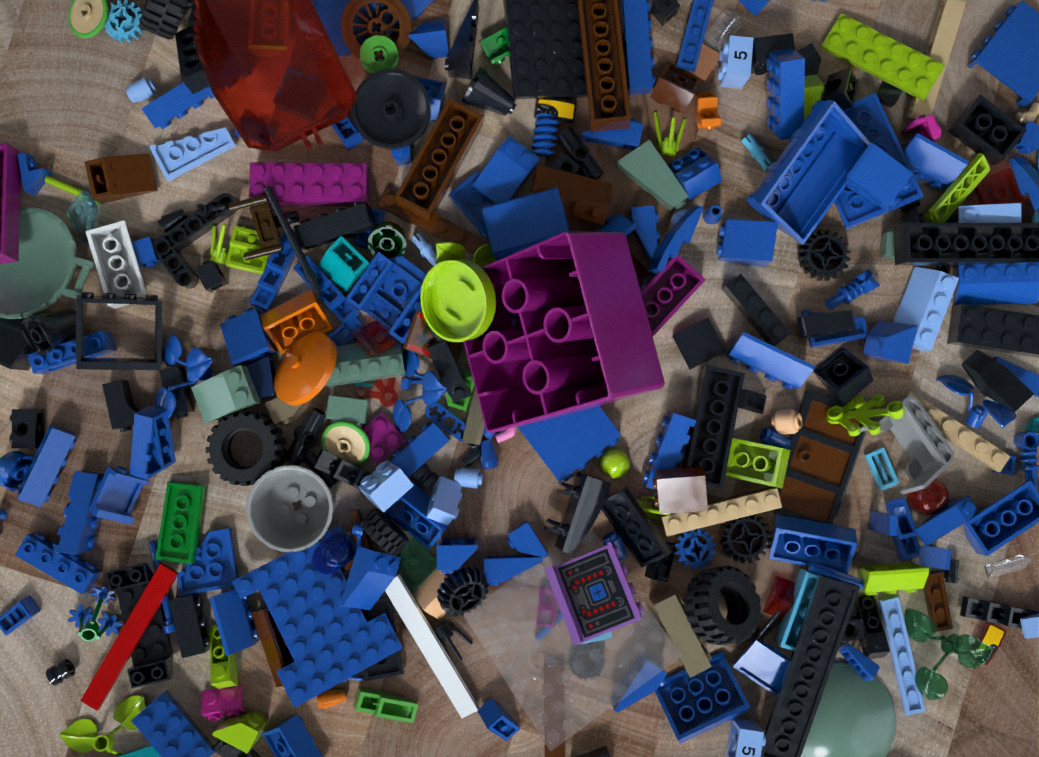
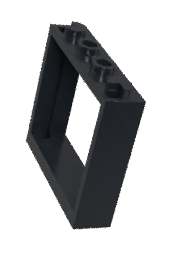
[76,292,162,370]

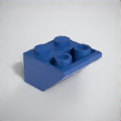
[667,147,723,200]

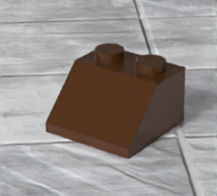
[650,63,701,114]

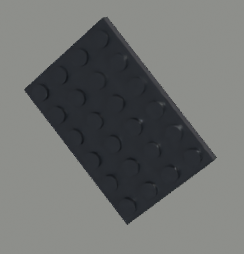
[503,0,587,99]

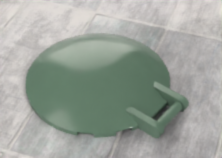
[0,207,95,319]
[801,662,896,757]

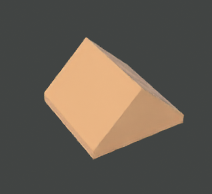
[411,566,450,620]

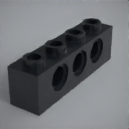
[175,25,214,94]

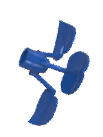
[155,334,213,418]
[393,349,447,433]
[936,375,1017,428]

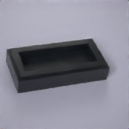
[738,389,767,414]

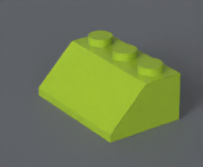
[856,562,929,595]

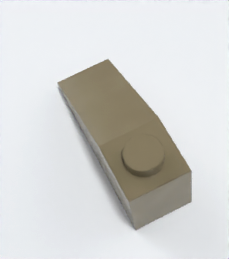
[265,397,307,426]

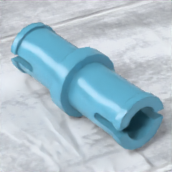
[741,134,774,171]

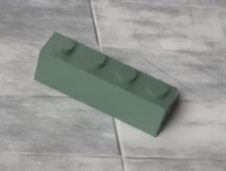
[326,338,405,387]

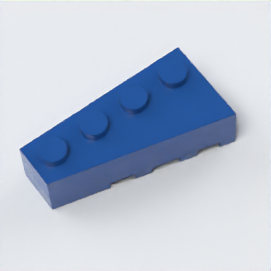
[642,413,696,491]
[53,470,105,555]

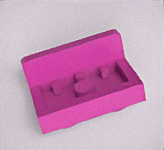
[901,114,941,142]
[201,685,246,721]

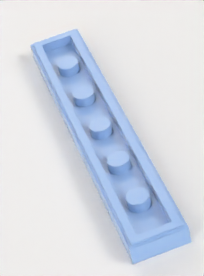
[878,595,926,715]

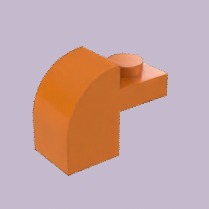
[695,92,721,129]

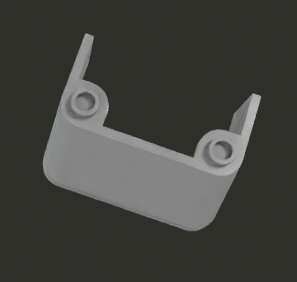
[860,396,954,494]

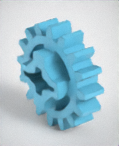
[104,0,144,43]

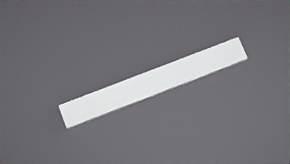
[385,574,479,718]

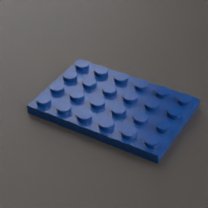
[834,93,924,230]

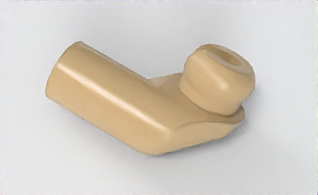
[1014,103,1039,124]

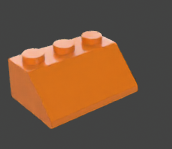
[260,289,333,354]

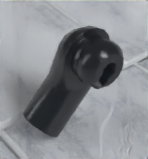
[461,443,481,467]

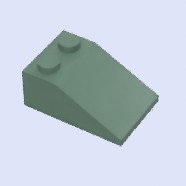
[191,365,261,424]

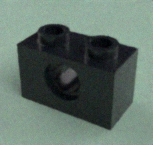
[822,67,859,111]
[10,409,44,448]

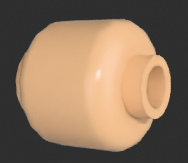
[771,409,802,435]

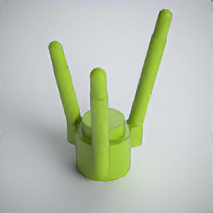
[653,112,686,156]
[210,224,247,264]
[636,495,670,522]

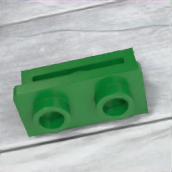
[479,26,509,65]

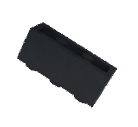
[169,593,210,658]

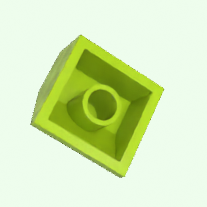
[212,711,268,754]

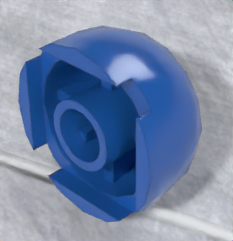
[0,451,34,491]

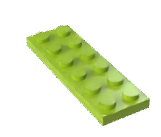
[820,13,946,101]

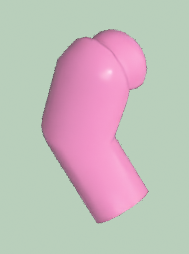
[495,427,517,443]

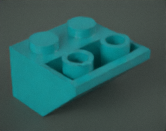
[318,236,370,293]

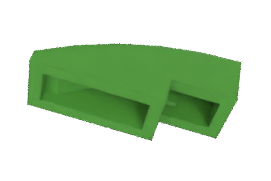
[353,686,418,723]

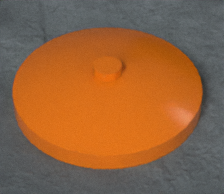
[274,332,337,406]

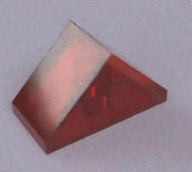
[763,575,795,619]

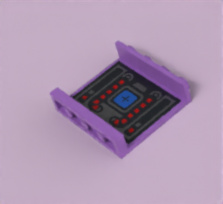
[545,542,644,645]

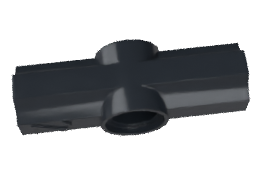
[557,126,604,180]
[285,407,326,466]

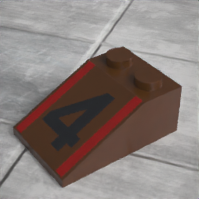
[403,310,464,360]

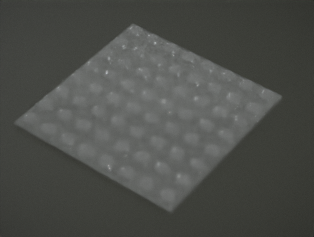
[463,528,682,752]

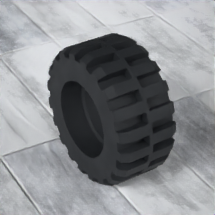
[139,0,188,40]
[206,411,286,486]
[684,565,761,645]

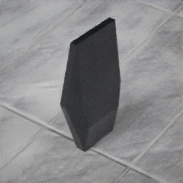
[961,349,1034,412]

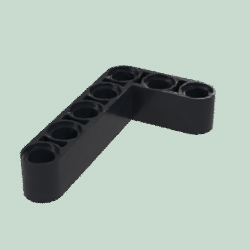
[153,193,238,289]

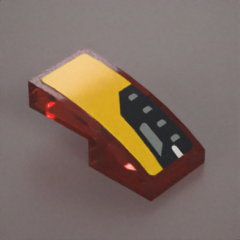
[967,622,1006,666]

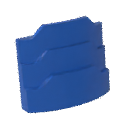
[346,252,427,344]

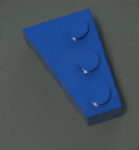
[130,405,176,480]

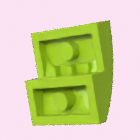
[225,226,269,274]

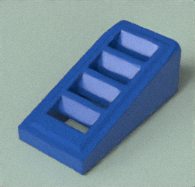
[326,106,364,150]
[0,596,41,636]
[838,643,880,681]

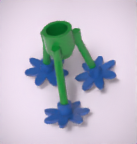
[68,586,122,642]

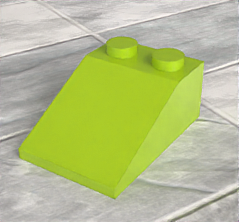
[725,438,790,488]

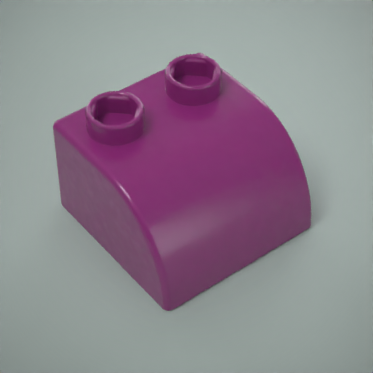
[464,231,665,433]

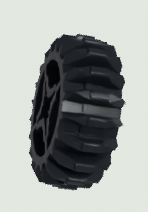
[797,229,851,281]
[718,514,772,564]
[437,566,489,617]

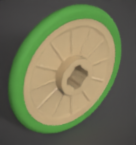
[68,0,109,38]
[322,421,370,466]

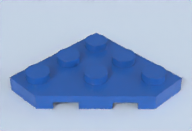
[177,528,239,596]

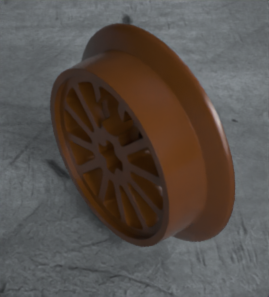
[341,0,412,61]

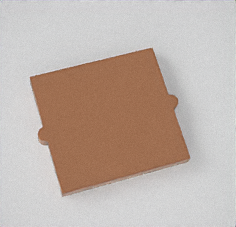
[683,43,719,82]

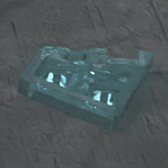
[65,191,98,244]

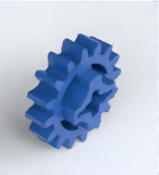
[674,528,717,570]

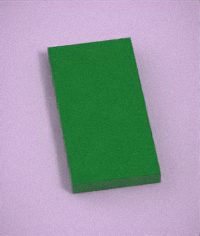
[155,481,207,564]

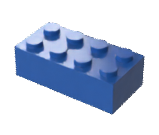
[766,48,805,140]
[131,690,215,757]

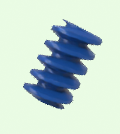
[531,113,559,157]

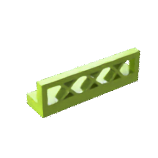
[923,153,991,223]

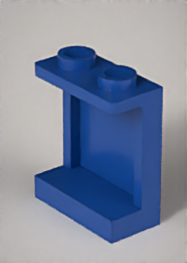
[88,466,150,525]

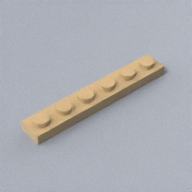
[905,391,1011,472]

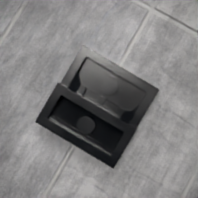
[672,317,726,370]

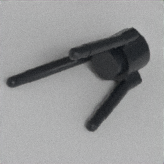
[747,600,781,643]
[434,620,473,661]

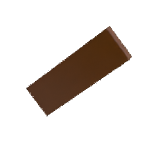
[923,570,953,632]

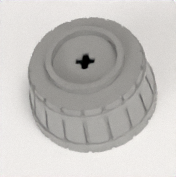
[246,465,334,552]

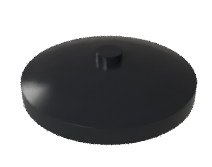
[352,69,431,150]

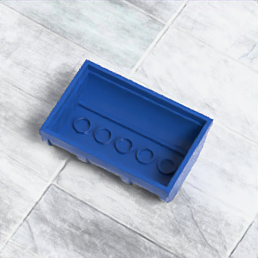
[746,100,870,245]

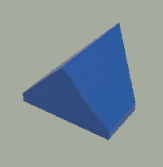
[408,19,449,59]

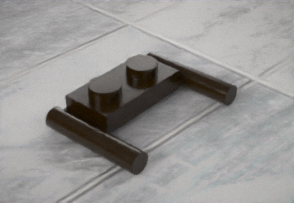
[228,194,283,260]

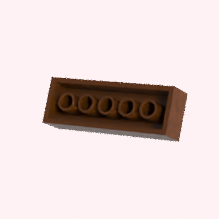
[394,98,484,222]

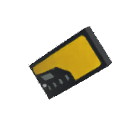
[534,98,577,124]

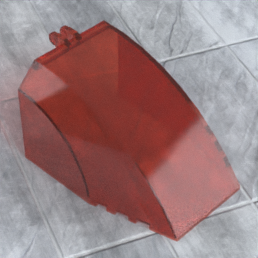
[193,0,357,152]

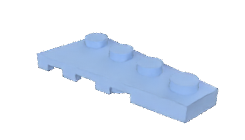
[149,127,236,181]

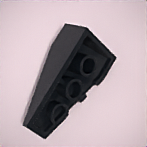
[445,0,479,79]

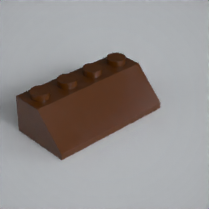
[530,164,612,224]
[251,606,294,687]

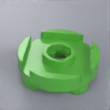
[360,35,398,74]

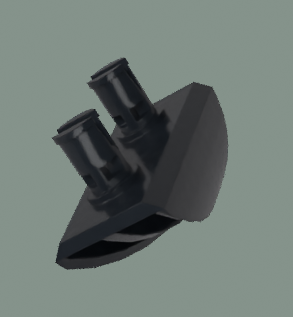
[544,472,611,553]

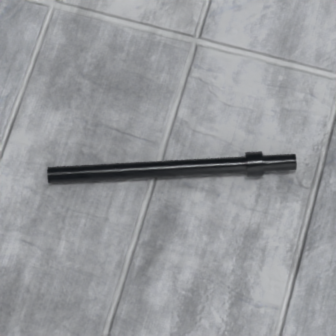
[263,186,323,296]

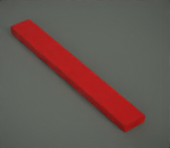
[80,563,179,711]

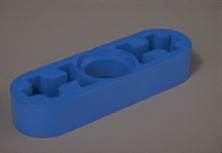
[425,402,466,443]

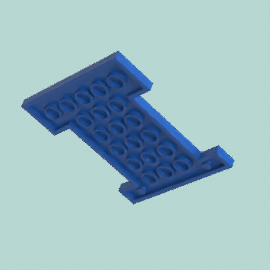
[232,525,403,708]

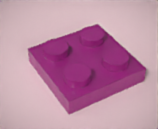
[362,412,407,466]

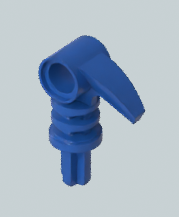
[825,269,880,310]
[1014,432,1039,488]

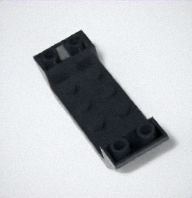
[106,563,174,689]

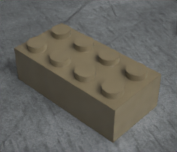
[649,588,712,678]

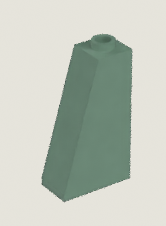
[616,140,689,211]

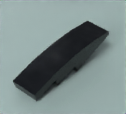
[312,449,372,490]
[960,596,1039,629]

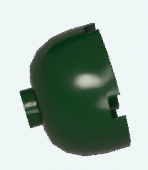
[368,221,407,258]

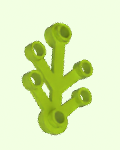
[826,394,905,436]

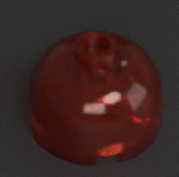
[907,479,949,516]

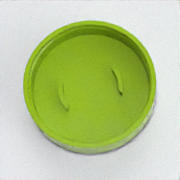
[420,259,496,342]

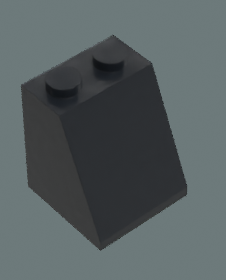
[0,318,38,371]

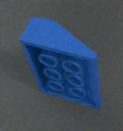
[482,187,571,261]
[655,652,750,744]

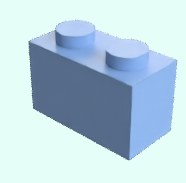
[426,476,462,526]

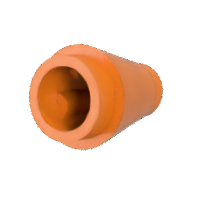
[317,689,346,710]

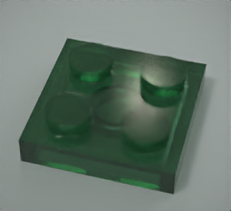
[396,536,437,592]

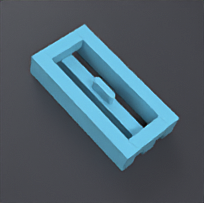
[864,447,899,491]

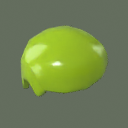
[600,447,630,478]

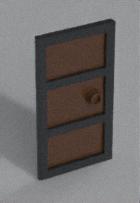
[770,390,871,525]

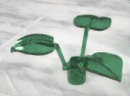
[904,608,993,701]

